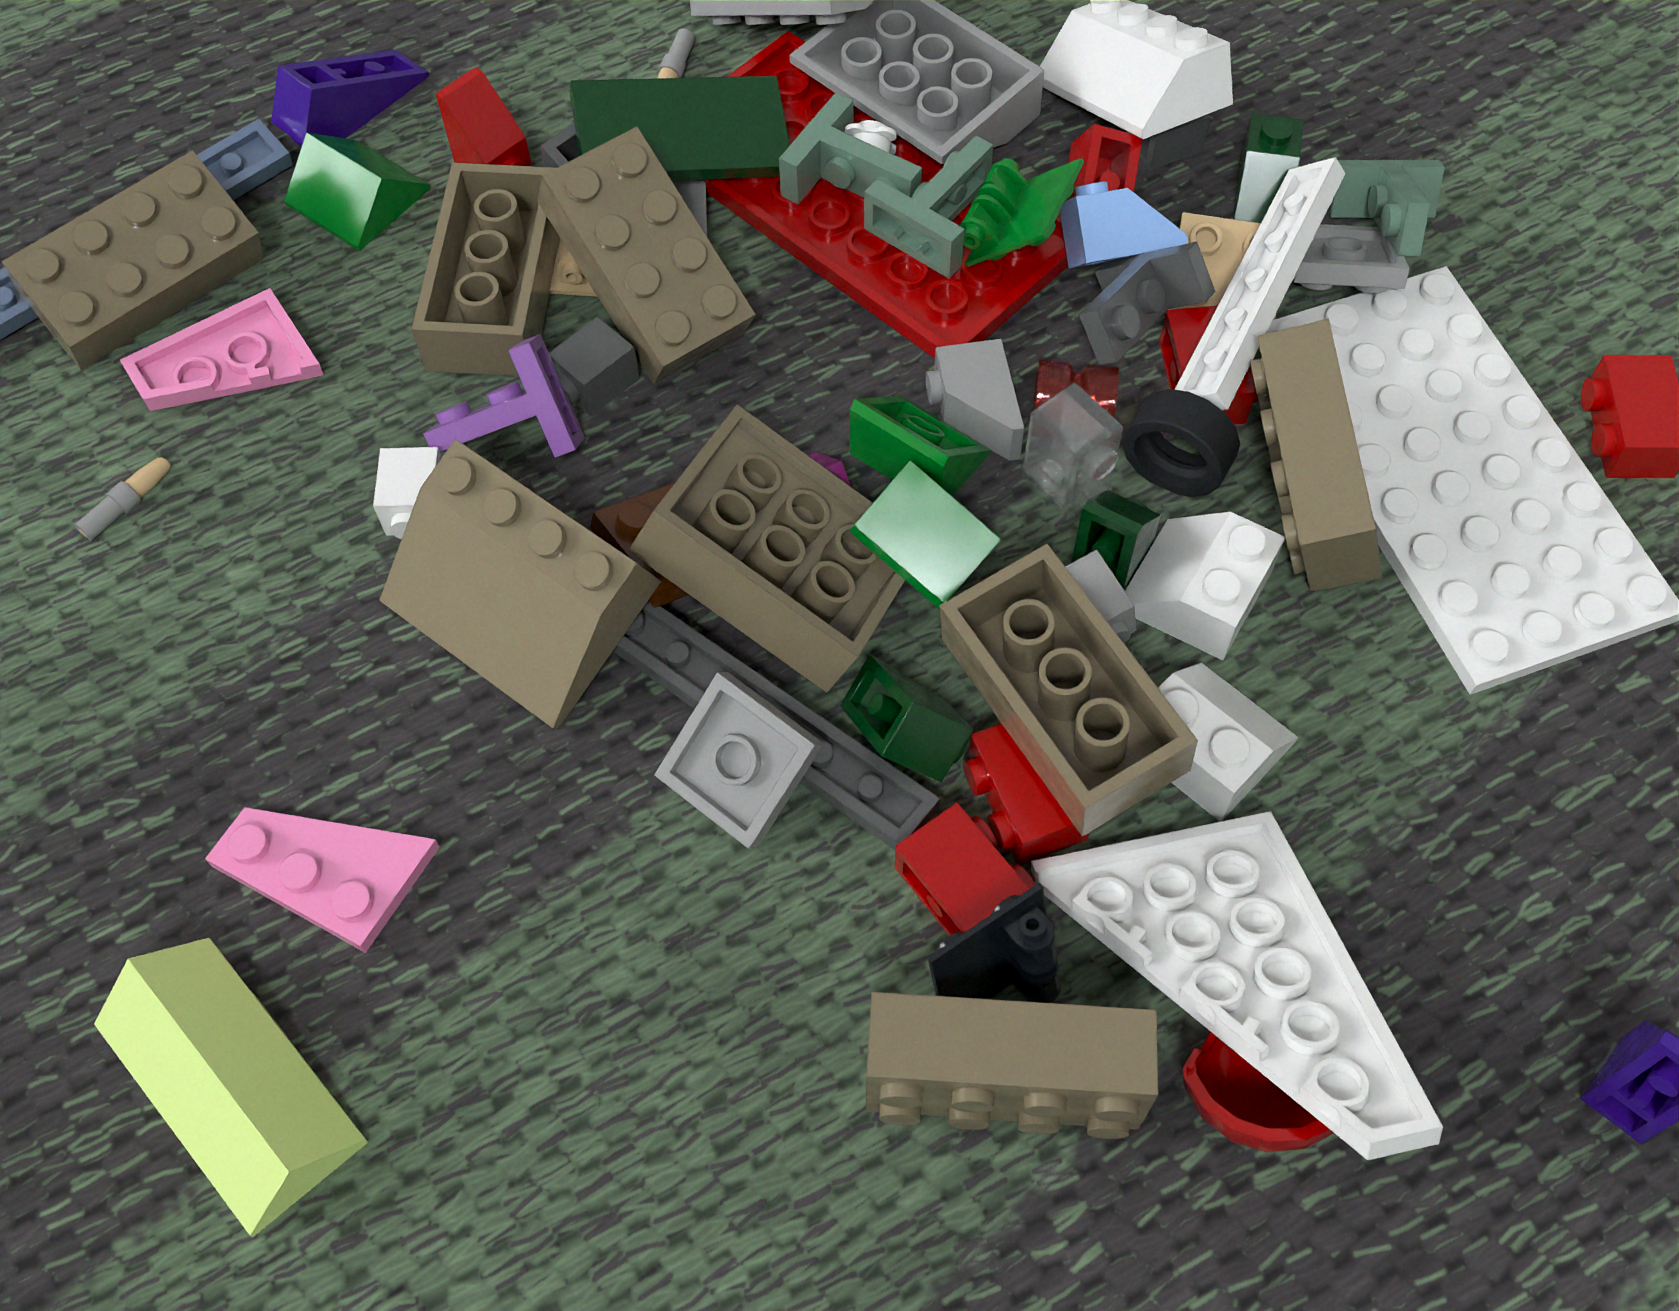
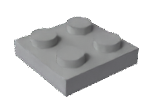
[1293,224,1409,293]
[654,672,824,849]

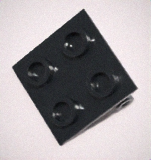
[927,883,1061,1003]

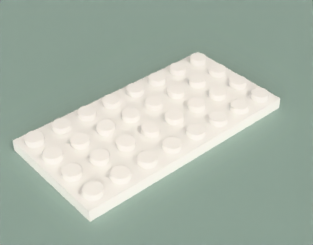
[1258,266,1679,695]

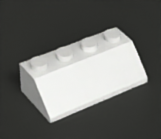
[1040,0,1233,139]

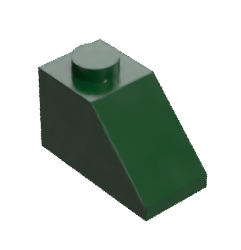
[1233,113,1303,223]
[1071,490,1161,591]
[840,655,973,782]

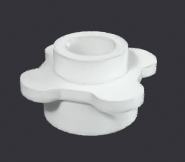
[845,120,897,155]

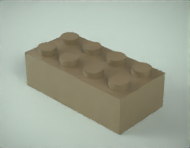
[537,127,756,384]
[1,150,264,371]
[411,163,560,376]
[1250,319,1382,591]
[939,544,1198,837]
[866,992,1158,1139]

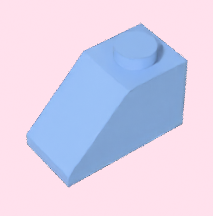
[1060,182,1188,269]

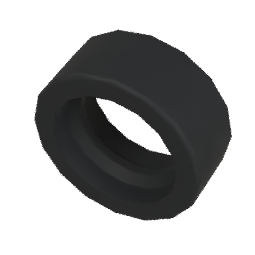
[1122,389,1240,497]

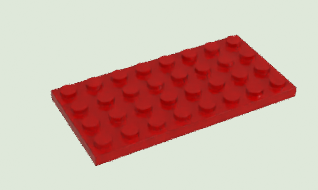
[701,31,1068,359]

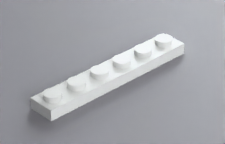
[1175,157,1345,410]

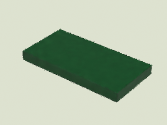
[569,76,790,181]

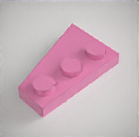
[120,288,324,411]
[205,807,440,953]

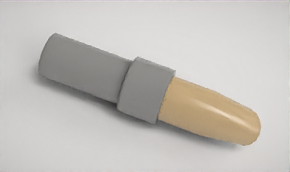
[657,29,695,78]
[74,458,170,541]

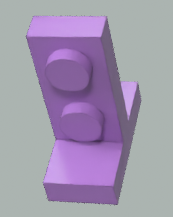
[423,334,585,457]

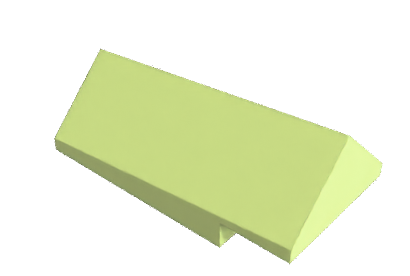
[94,938,368,1237]

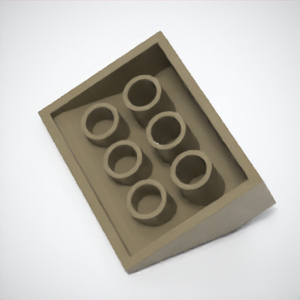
[628,404,905,693]
[379,439,661,730]

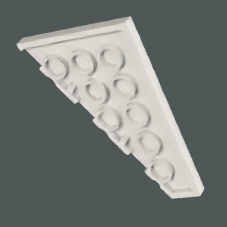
[1031,811,1443,1160]

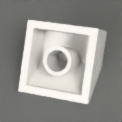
[1125,512,1286,660]
[1158,663,1298,822]

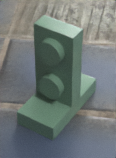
[779,92,922,204]
[864,135,993,278]
[1328,160,1445,256]

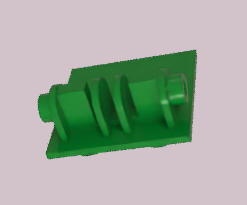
[960,158,1084,267]

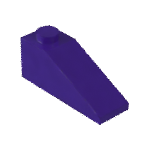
[271,50,429,146]
[1580,1020,1679,1144]

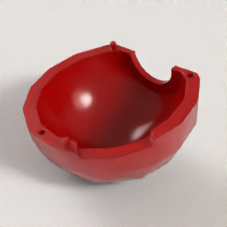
[1182,1031,1334,1152]

